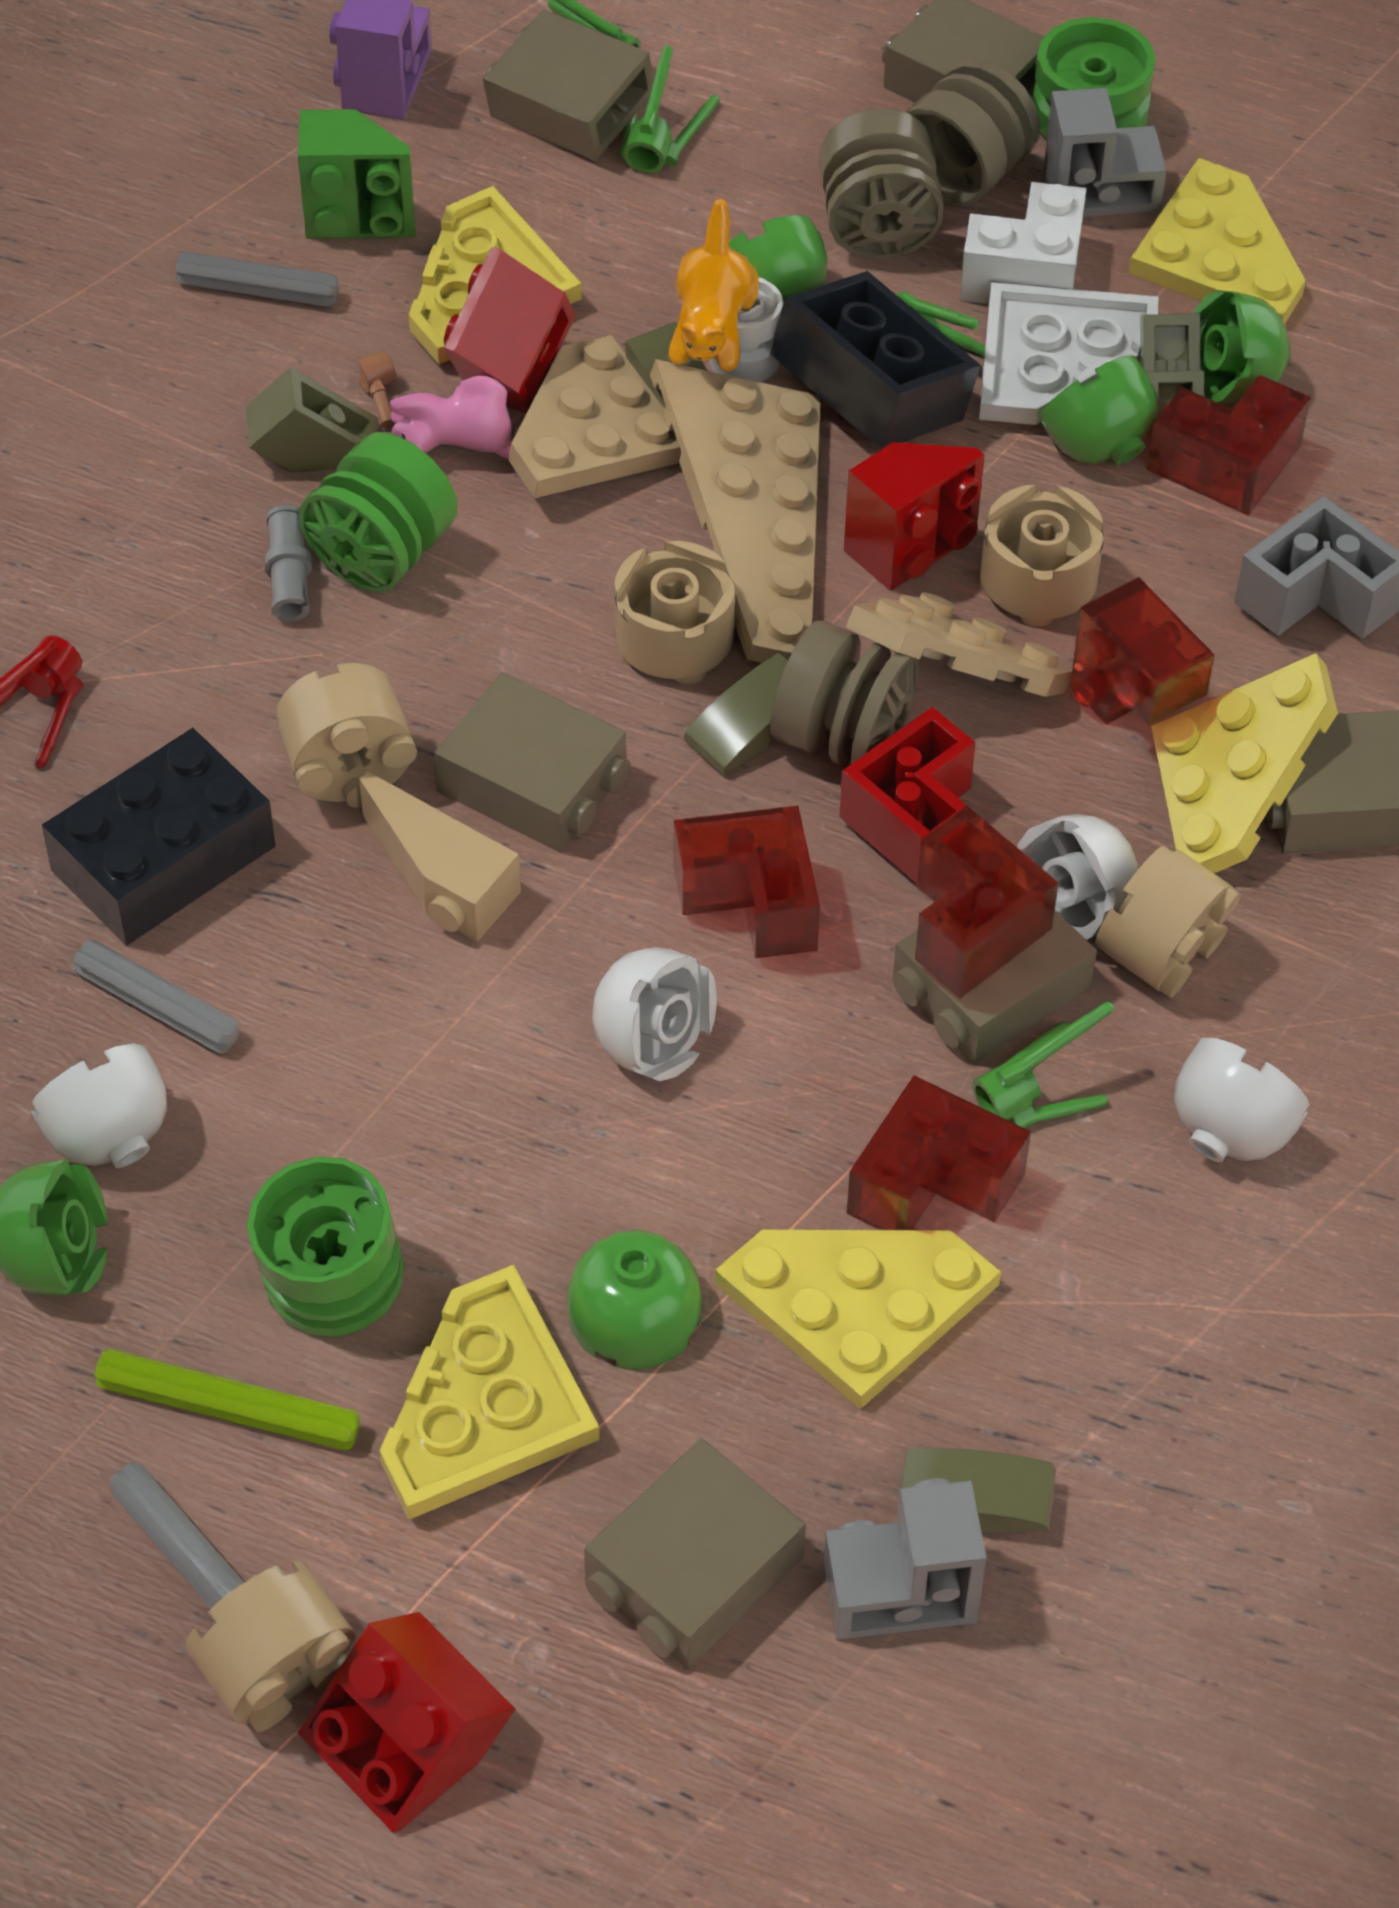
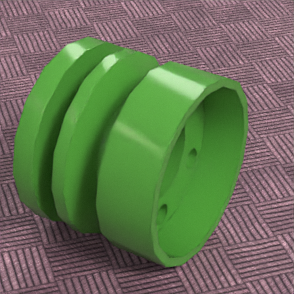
[298,432,458,593]
[247,1156,405,1337]

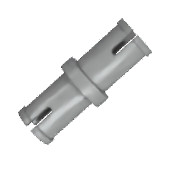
[264,505,312,622]

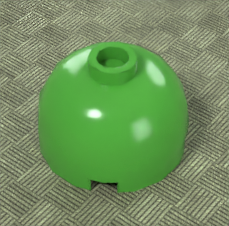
[729,215,827,303]
[1193,290,1291,406]
[1040,355,1158,465]
[0,1160,108,1295]
[567,1229,702,1370]

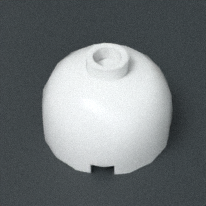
[1015,814,1138,940]
[592,947,718,1081]
[1174,1038,1310,1162]
[30,1043,167,1168]

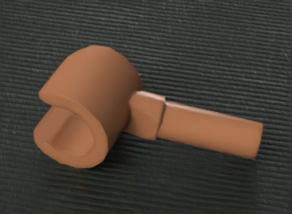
[359,351,397,428]

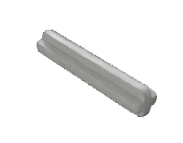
[175,251,339,308]
[73,940,240,1053]
[110,1462,244,1608]

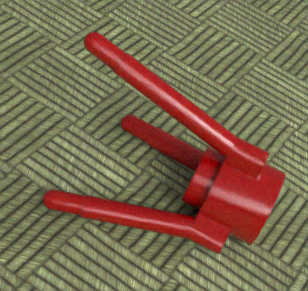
[0,635,84,768]

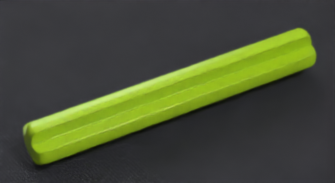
[94,1348,360,1451]

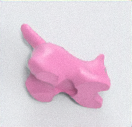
[390,376,512,459]

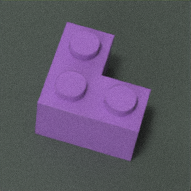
[329,0,432,119]

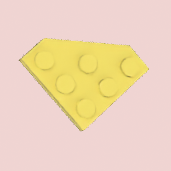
[1129,158,1306,325]
[409,186,582,365]
[1151,653,1338,873]
[715,1229,1001,1410]
[379,1265,600,1520]

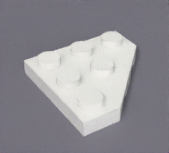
[979,282,1159,425]

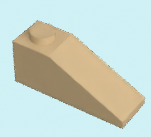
[359,771,521,942]

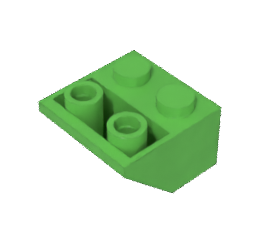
[298,109,416,238]

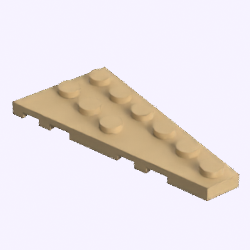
[650,359,821,663]

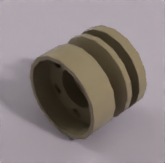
[905,59,1040,208]
[819,108,944,259]
[770,620,919,766]

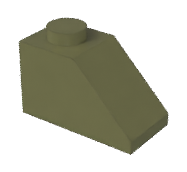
[246,367,379,472]

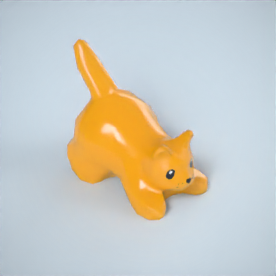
[668,198,759,372]

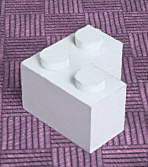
[959,182,1086,304]

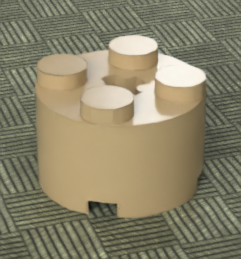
[980,484,1104,627]
[614,541,735,685]
[276,663,417,808]
[1095,844,1242,998]
[185,1560,355,1733]

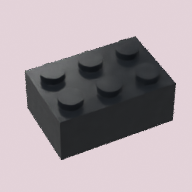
[770,271,981,449]
[42,727,276,946]

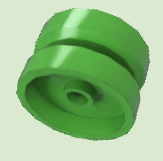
[1033,17,1156,139]

